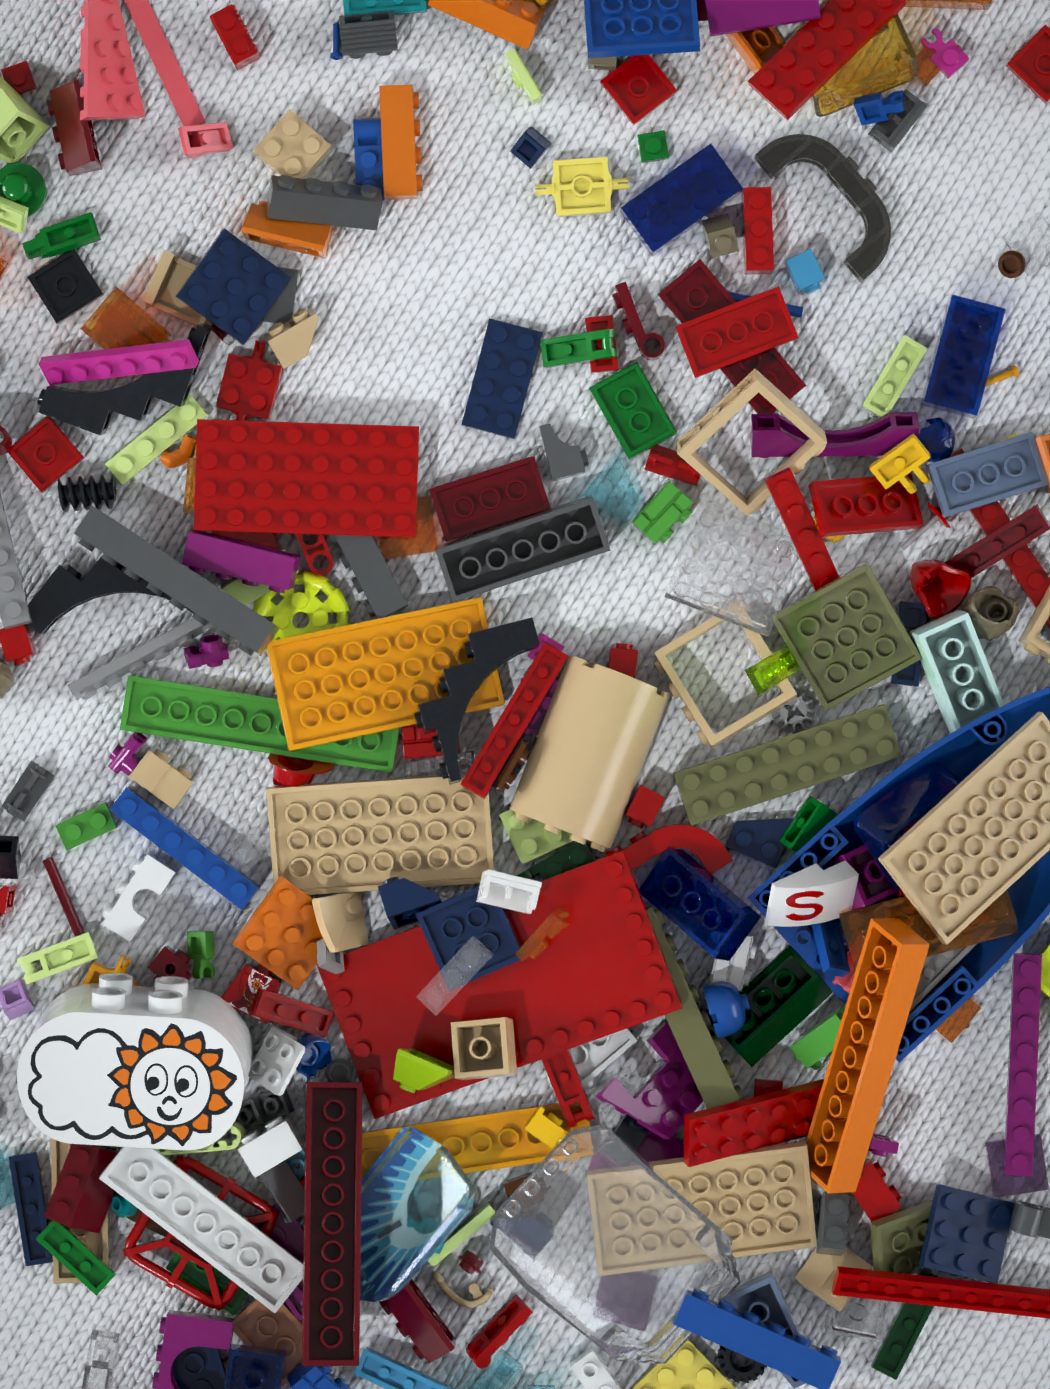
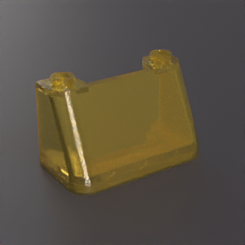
[810,13,918,117]

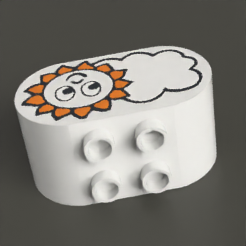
[17,973,254,1150]

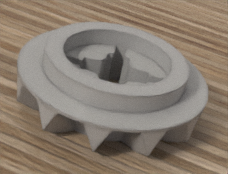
[771,689,815,733]

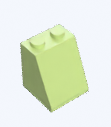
[0,76,50,164]

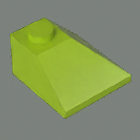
[393,1048,455,1093]

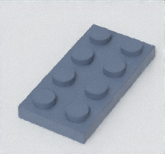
[926,432,1049,518]

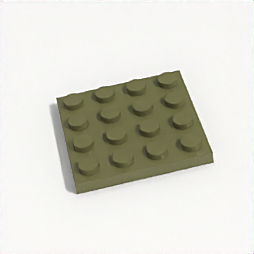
[771,562,922,711]

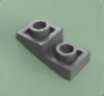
[235,1089,295,1130]

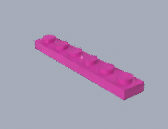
[39,339,199,385]

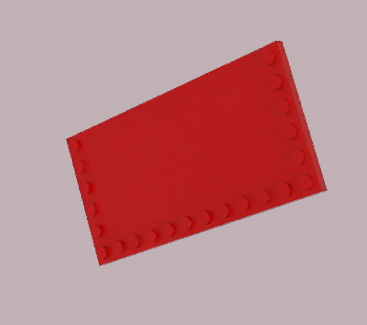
[317,850,683,1119]

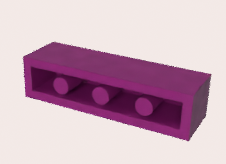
[182,530,301,593]

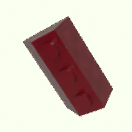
[47,79,102,176]
[44,1144,119,1233]
[379,1279,456,1363]

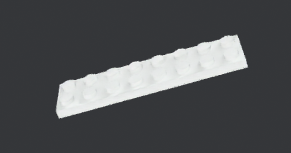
[99,1147,303,1313]

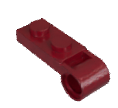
[612,282,665,360]

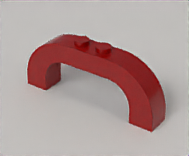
[606,824,733,875]

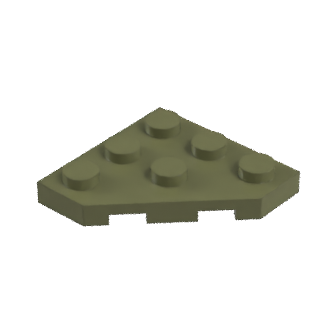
[870,1200,933,1274]

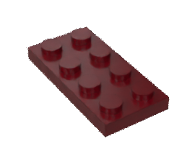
[429,456,551,542]

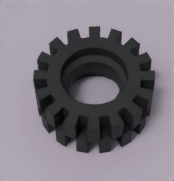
[718,1345,767,1383]

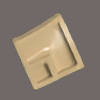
[312,892,369,953]
[795,1247,872,1312]

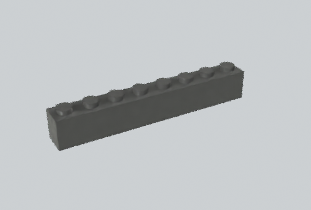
[74,506,279,656]

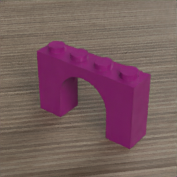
[152,1310,235,1389]

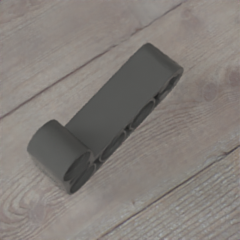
[1009,1200,1050,1239]

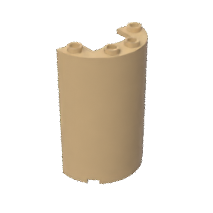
[509,655,670,853]

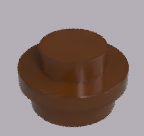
[998,250,1026,278]

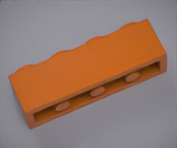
[428,0,545,50]
[379,85,423,200]

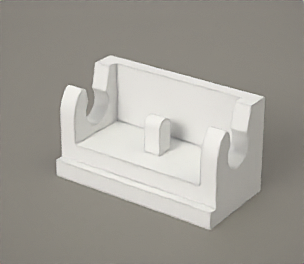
[476,869,542,914]

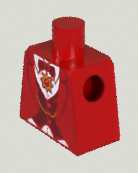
[221,963,282,1025]

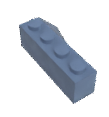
[722,1271,806,1388]

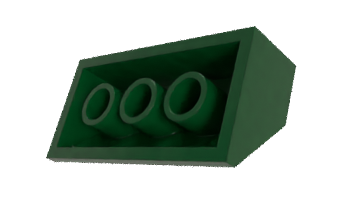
[709,946,833,1067]

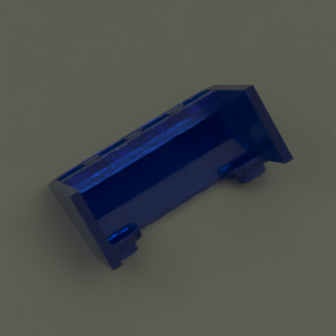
[854,763,962,890]

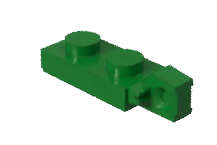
[22,212,101,260]

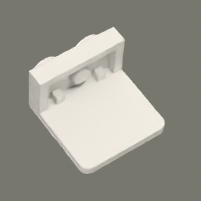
[248,1026,305,1096]

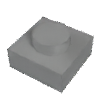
[317,939,345,974]

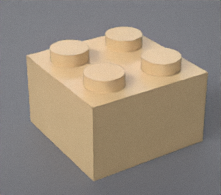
[253,109,333,179]
[451,1017,517,1080]

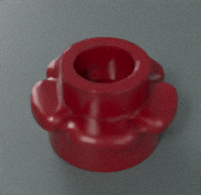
[458,1250,484,1275]

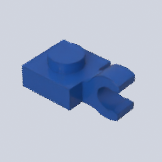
[854,91,906,126]

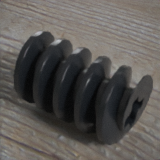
[58,474,116,512]

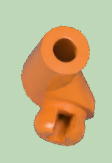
[160,434,196,469]

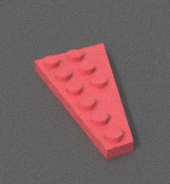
[80,0,146,120]

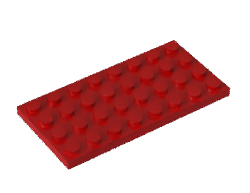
[194,419,419,538]

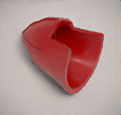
[910,559,971,619]

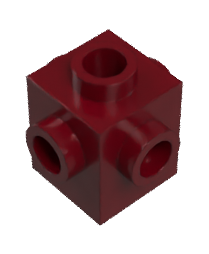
[147,946,193,980]

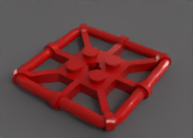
[122,1155,279,1311]

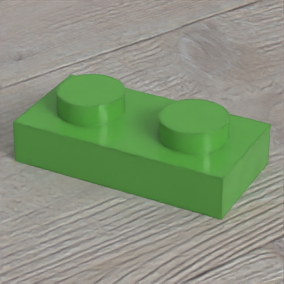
[55,802,118,850]

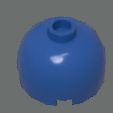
[703,981,750,1039]

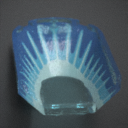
[360,1127,476,1302]

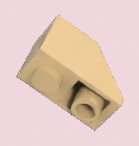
[264,308,318,369]

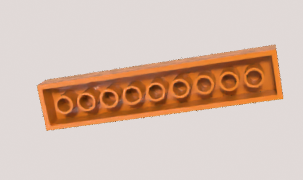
[806,918,930,1194]

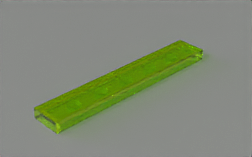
[745,645,801,695]

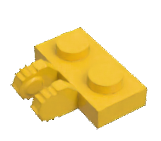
[869,433,931,494]

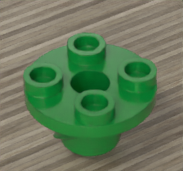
[0,163,47,217]

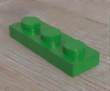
[36,1221,116,1296]

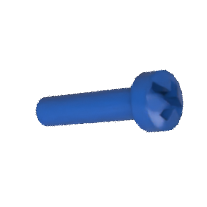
[330,23,343,60]

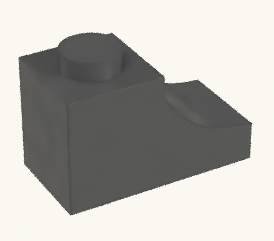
[539,423,589,481]

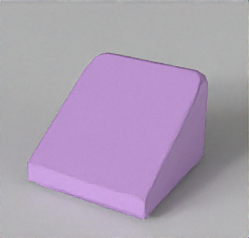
[0,979,35,1020]

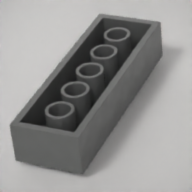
[434,495,611,603]

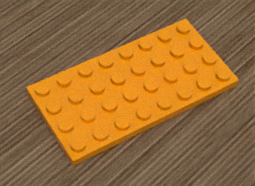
[266,597,505,751]

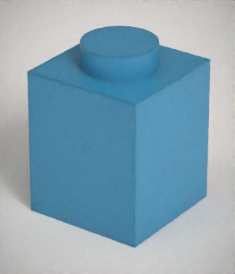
[784,249,825,295]

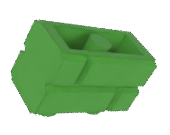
[631,481,693,545]

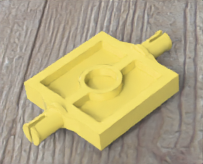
[535,157,629,217]

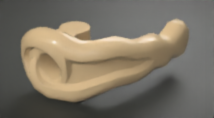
[432,1271,494,1308]

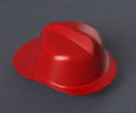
[268,753,334,787]

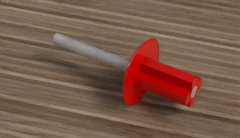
[900,503,951,550]

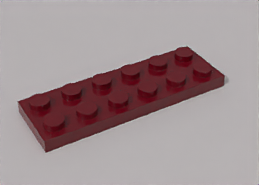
[658,259,806,414]

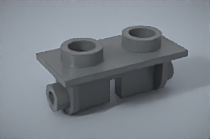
[1,760,55,821]

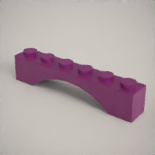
[750,412,919,458]

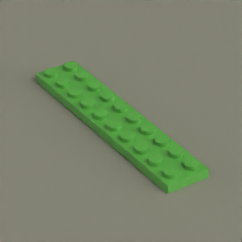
[120,675,400,773]

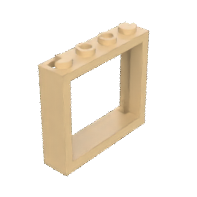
[676,369,827,516]
[653,601,797,749]

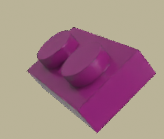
[868,1133,899,1157]

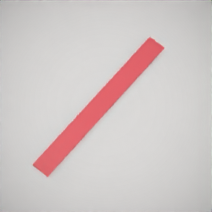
[124,0,206,126]

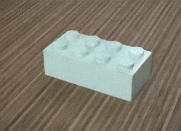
[909,609,1004,733]

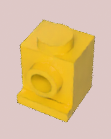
[525,1104,569,1148]

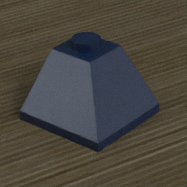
[378,877,442,930]

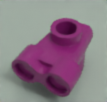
[183,634,229,669]
[108,732,147,776]

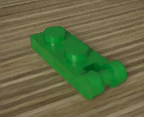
[540,329,617,368]

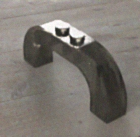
[754,134,891,283]

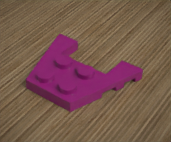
[596,1022,703,1140]

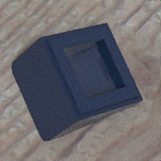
[510,127,552,169]

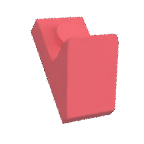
[178,122,233,159]

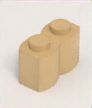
[129,749,194,809]

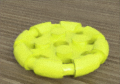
[252,571,351,653]

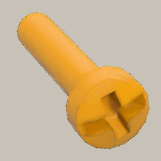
[983,365,1019,387]

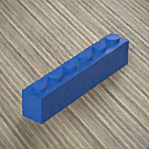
[109,787,261,910]
[673,1288,841,1389]

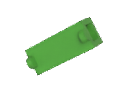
[789,1003,846,1070]

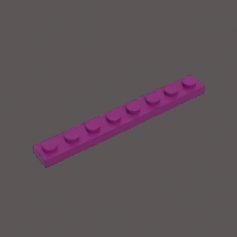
[1004,953,1042,1176]

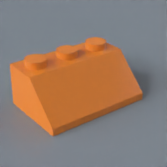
[242,201,333,259]

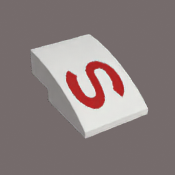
[765,860,859,927]

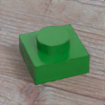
[637,130,669,163]

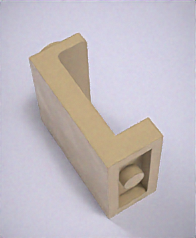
[142,250,213,326]

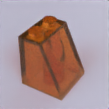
[80,287,172,377]

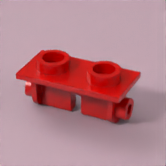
[644,445,701,487]

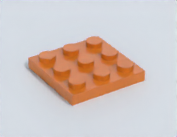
[232,876,323,990]

